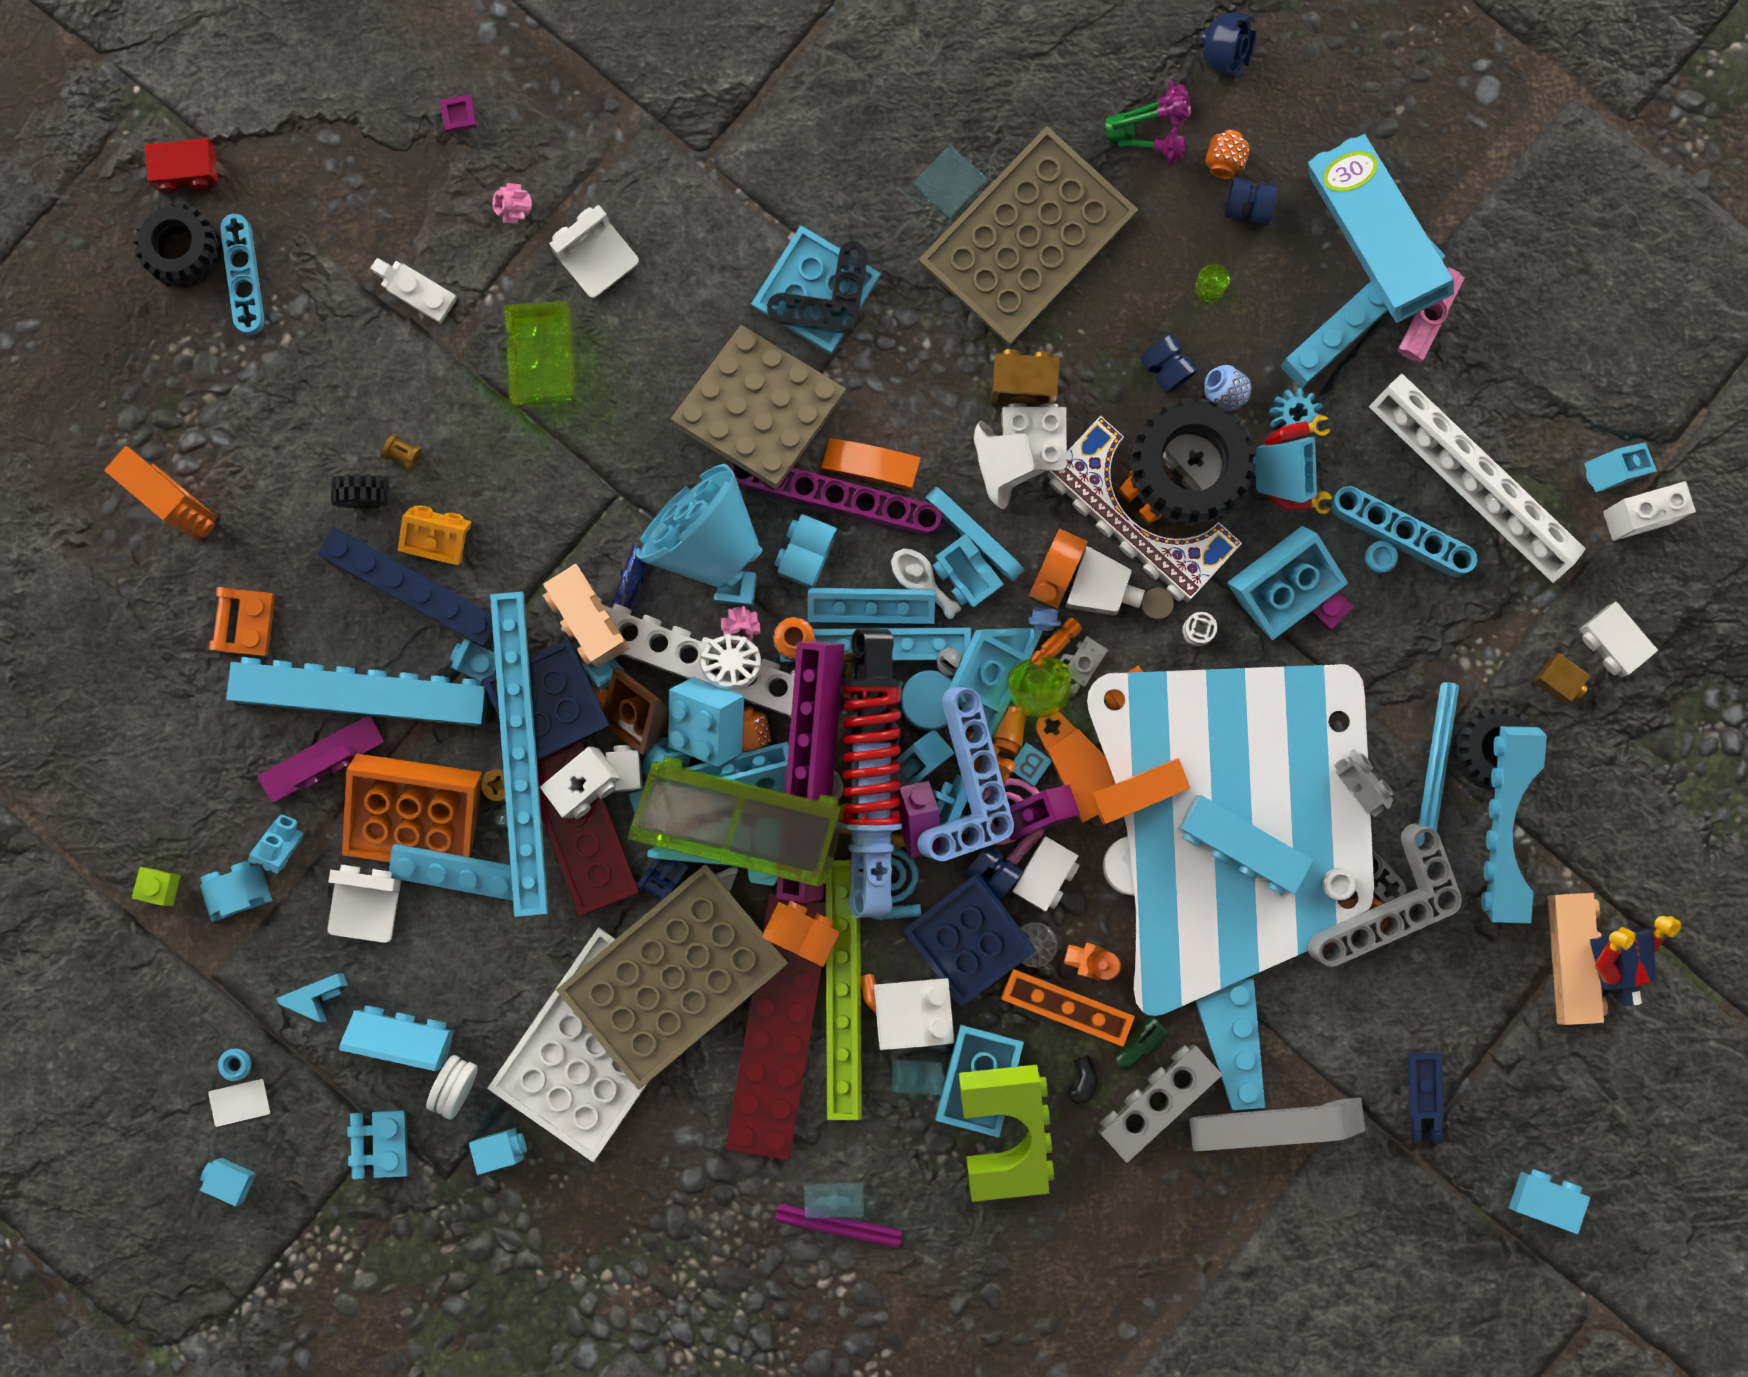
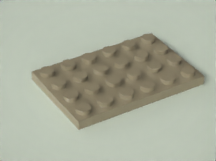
[918,126,1138,347]
[556,864,789,1090]

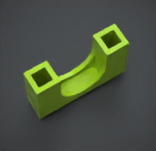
[959,1065,1054,1202]

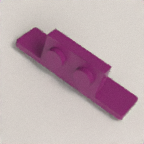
[258,715,384,803]

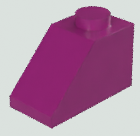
[893,780,941,860]
[1009,785,1080,840]

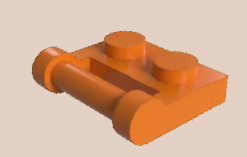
[209,587,275,657]

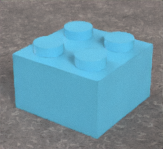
[668,677,744,767]

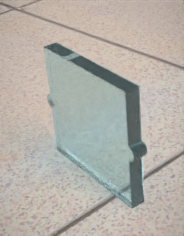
[913,145,988,219]

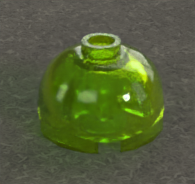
[1007,657,1072,718]

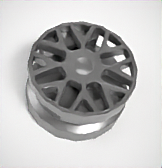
[1020,922,1058,968]

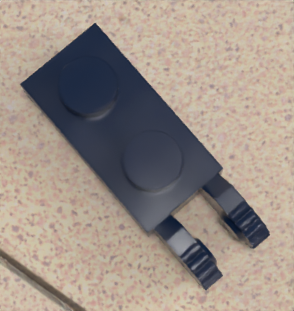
[1407,1053,1444,1144]

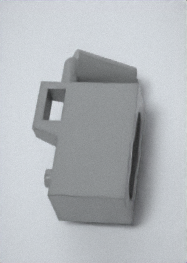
[1052,636,1108,698]

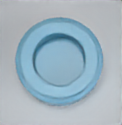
[1365,541,1398,574]

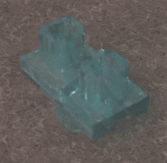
[804,1183,864,1219]

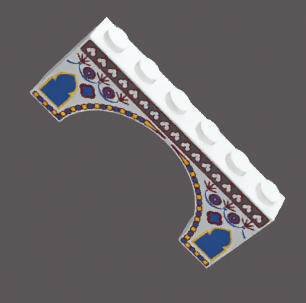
[1047,416,1242,603]

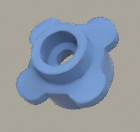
[1029,608,1061,631]

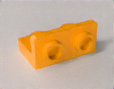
[397,506,471,566]

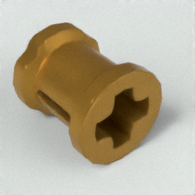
[381,433,423,472]

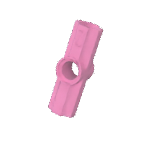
[1397,267,1465,363]

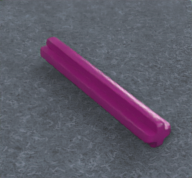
[775,1204,902,1248]

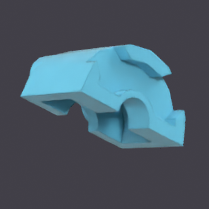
[932,534,1004,607]
[200,861,273,923]

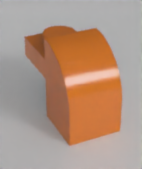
[1029,528,1088,609]

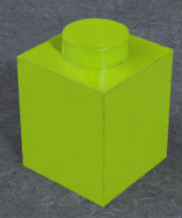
[132,867,181,906]

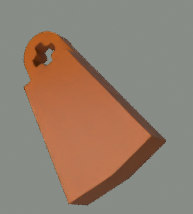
[1035,711,1116,823]

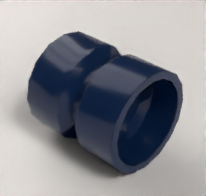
[1224,177,1277,226]
[1140,334,1199,394]
[963,845,1024,901]

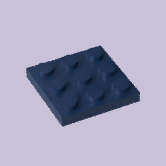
[482,639,610,761]
[903,873,1037,1007]

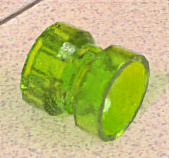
[1195,263,1230,302]

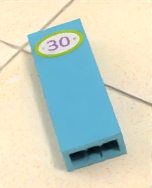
[1308,134,1454,323]

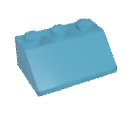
[1227,526,1348,640]
[339,1005,454,1071]

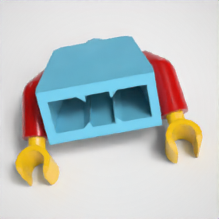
[1253,415,1332,514]

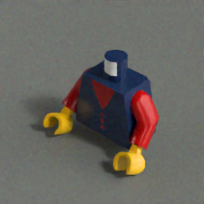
[1590,916,1681,1006]

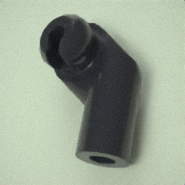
[1069,1055,1098,1104]

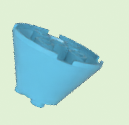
[636,464,762,587]

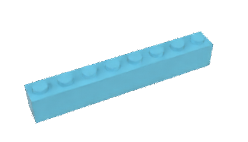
[226,657,489,727]

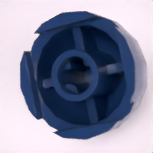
[1200,13,1256,79]

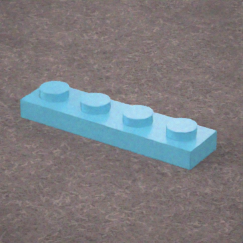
[808,588,935,624]
[389,844,513,901]

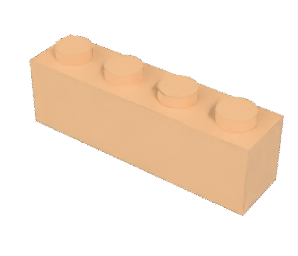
[1547,893,1608,1025]

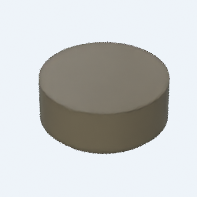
[1141,587,1174,620]

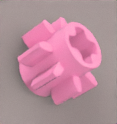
[492,183,532,224]
[721,606,761,646]

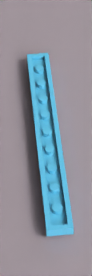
[490,592,549,917]

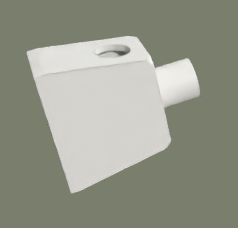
[1065,546,1145,616]

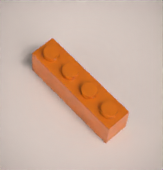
[1000,969,1135,1047]

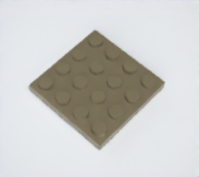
[670,325,846,490]

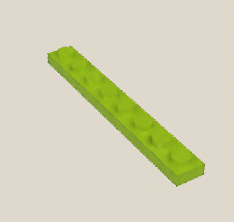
[826,860,862,1120]

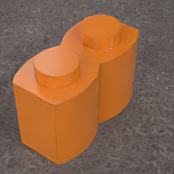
[762,900,840,967]

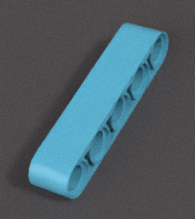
[1330,486,1477,578]

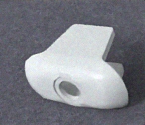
[974,421,1045,509]

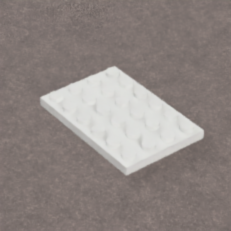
[487,928,648,1162]

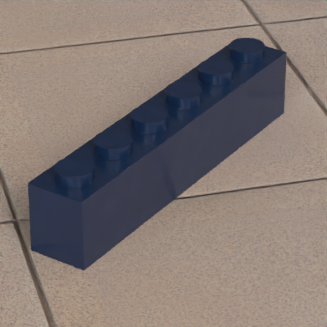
[317,527,494,650]

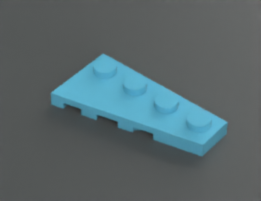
[1195,978,1265,1110]

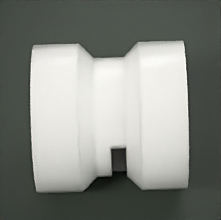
[1182,612,1217,647]

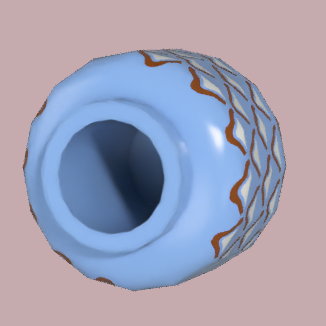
[1204,365,1251,412]

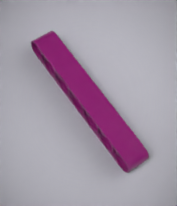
[729,462,941,536]

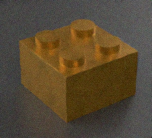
[991,349,1060,407]

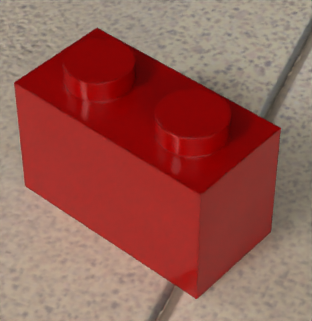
[145,138,218,193]

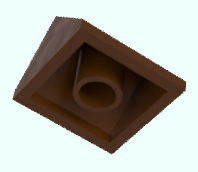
[603,668,669,755]

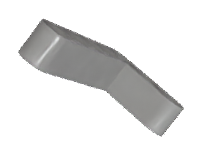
[1308,823,1462,967]
[1189,1098,1366,1151]

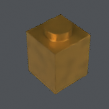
[1533,653,1590,704]

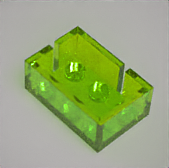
[504,301,578,406]

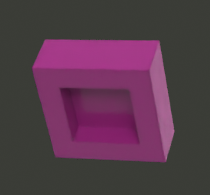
[440,94,478,134]
[1310,591,1353,631]

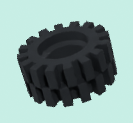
[331,474,389,509]

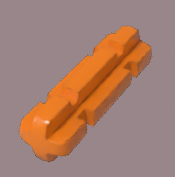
[1029,618,1082,671]

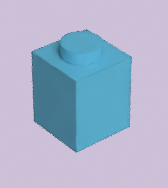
[200,1158,257,1206]

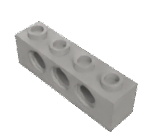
[1098,1045,1222,1163]

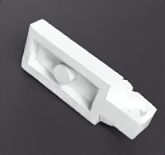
[370,258,457,324]

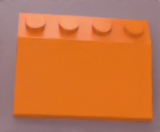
[342,753,482,862]

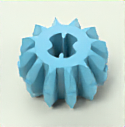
[1269,388,1323,434]

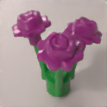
[1105,81,1191,167]

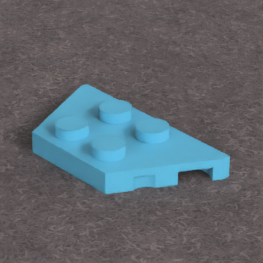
[949,628,1043,740]

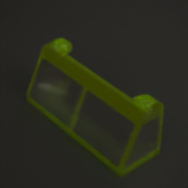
[628,756,846,887]

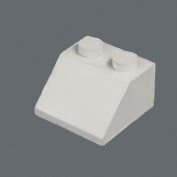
[874,978,954,1050]

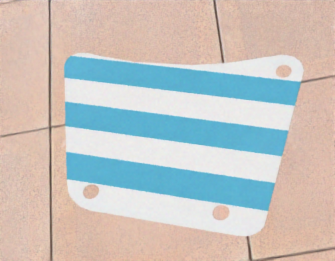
[1087,664,1374,1016]

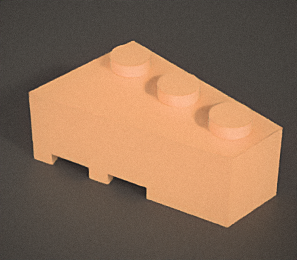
[543,564,630,669]

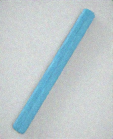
[1416,682,1459,870]

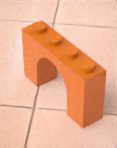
[104,446,217,541]

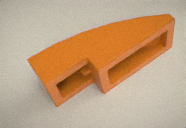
[821,438,921,492]
[1090,758,1191,824]

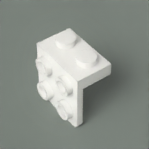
[549,205,639,298]
[1001,403,1067,471]
[328,865,401,943]

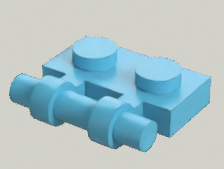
[347,1110,408,1179]

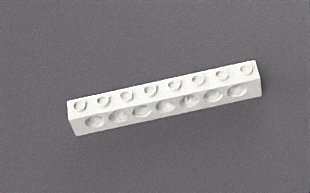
[1369,373,1586,583]
[561,597,795,718]

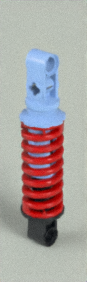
[841,629,903,918]

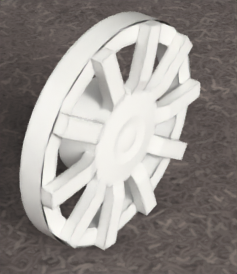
[701,634,761,690]

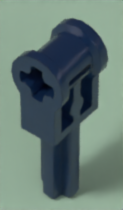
[637,816,709,902]

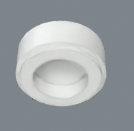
[1322,868,1356,900]

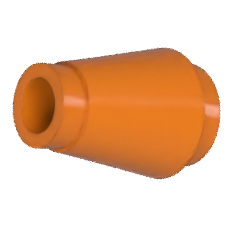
[992,706,1027,756]

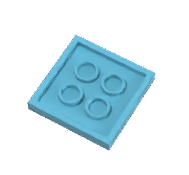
[751,225,881,355]

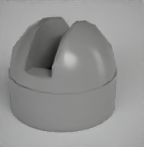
[937,648,962,676]

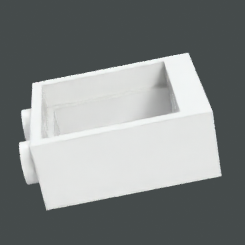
[1603,481,1696,541]

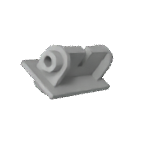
[1334,749,1393,816]

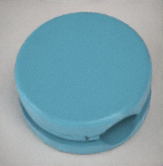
[901,670,959,731]

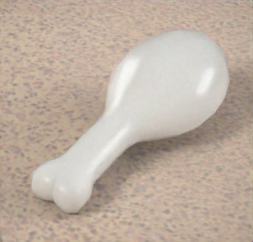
[891,548,961,619]

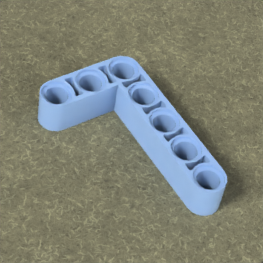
[917,687,1014,861]

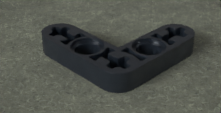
[767,241,867,333]

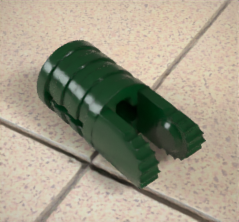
[1116,1015,1170,1070]

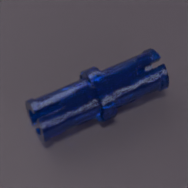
[611,543,647,610]

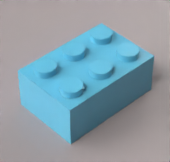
[935,1024,1024,1138]

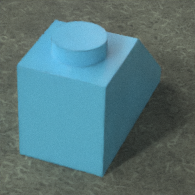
[1584,442,1657,493]
[891,729,954,795]

